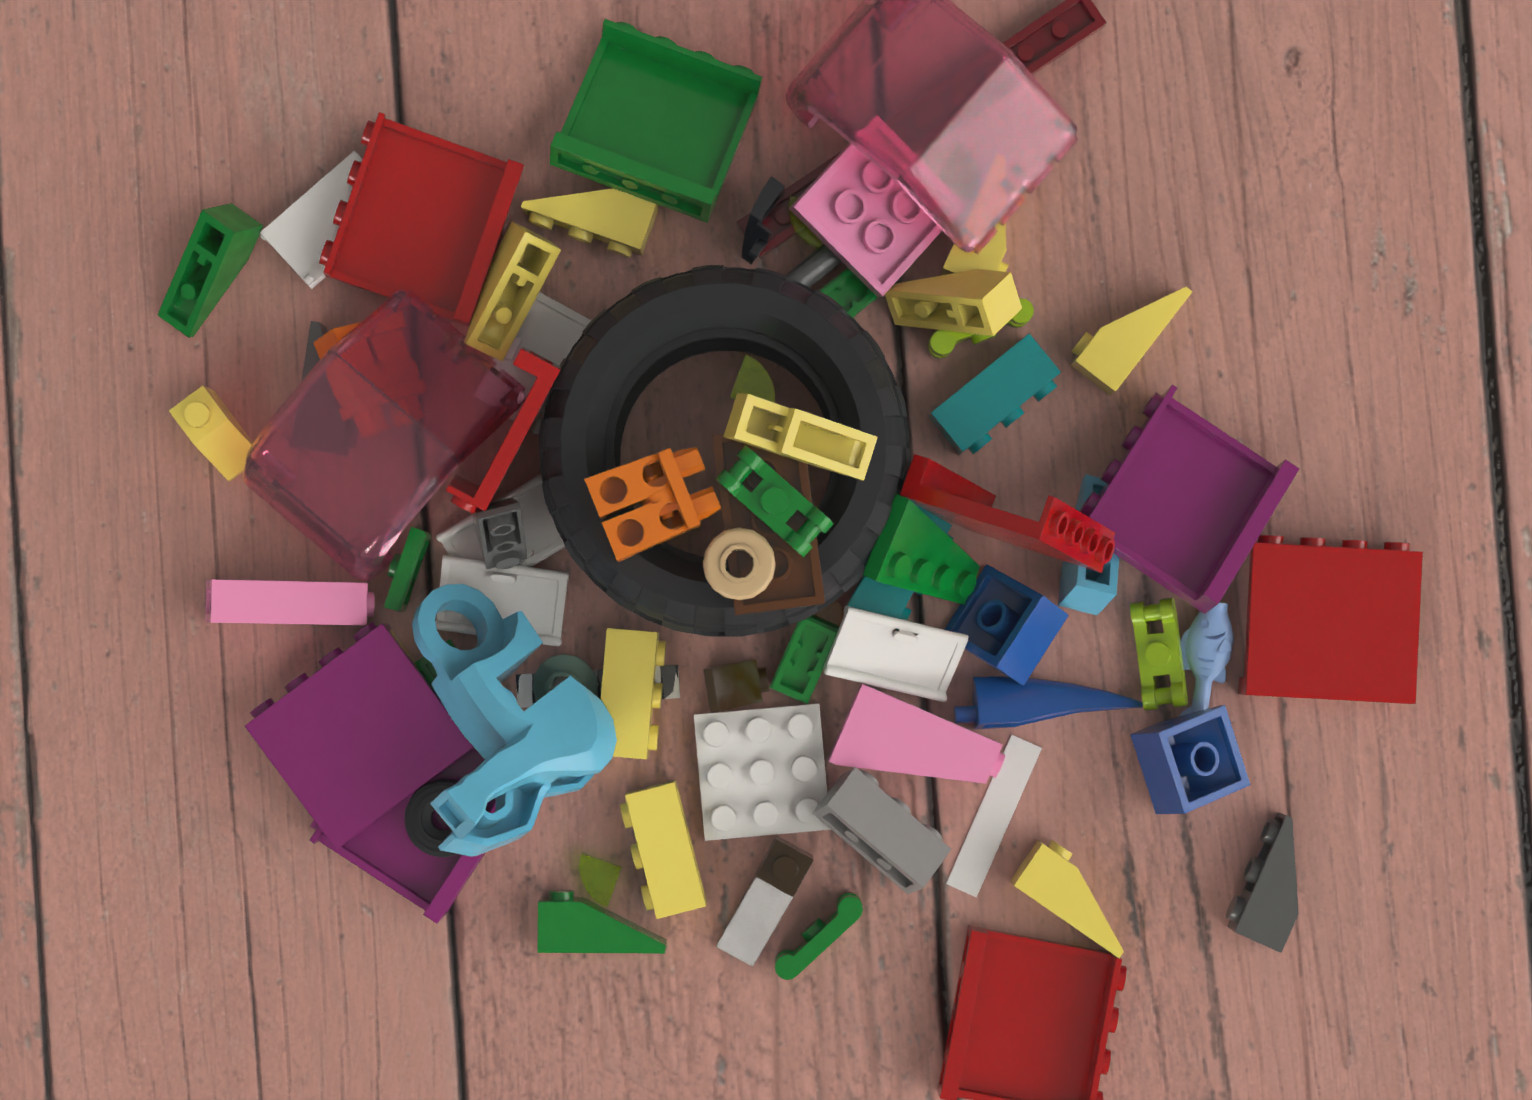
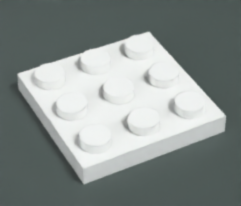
[694,703,831,841]

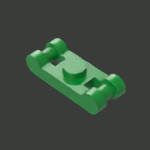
[715,445,834,558]
[775,892,863,980]

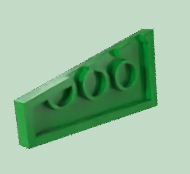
[862,494,980,605]

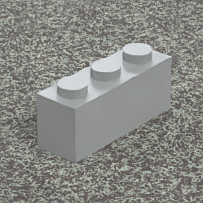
[812,767,951,895]

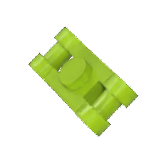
[927,298,1034,359]
[1130,597,1188,711]

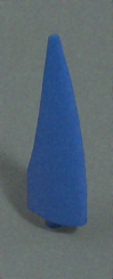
[954,676,1143,730]

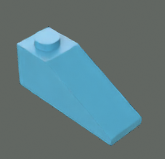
[1058,474,1119,615]

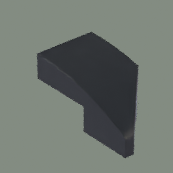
[741,176,785,265]

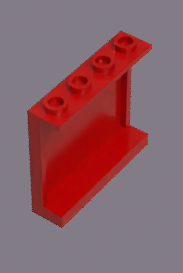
[319,112,524,327]
[446,347,561,514]
[900,454,1115,573]
[1238,535,1423,704]
[937,925,1127,1100]

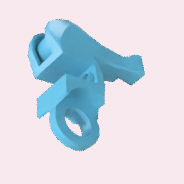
[412,584,617,857]

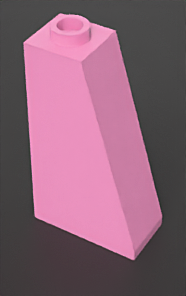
[205,579,375,625]
[828,683,1005,784]

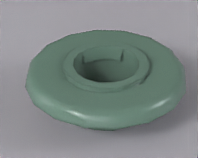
[533,654,598,701]

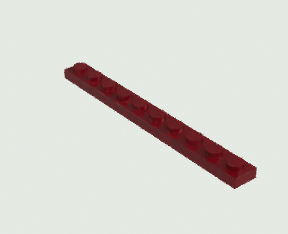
[737,0,1107,258]

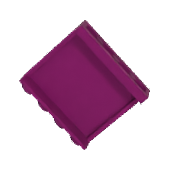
[1079,384,1299,614]
[245,622,474,849]
[309,748,496,924]

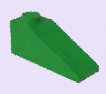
[157,203,263,338]
[537,890,667,954]

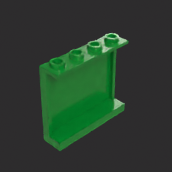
[550,19,763,223]

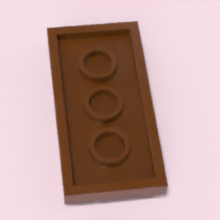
[712,434,825,615]

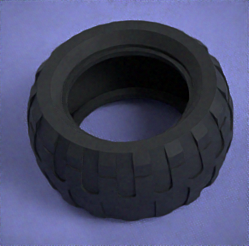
[539,265,911,637]

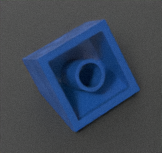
[944,564,1069,686]
[1130,705,1251,814]

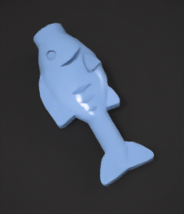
[1178,602,1234,717]

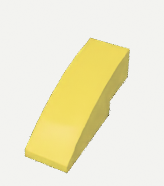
[723,393,878,480]

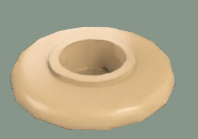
[703,527,776,600]

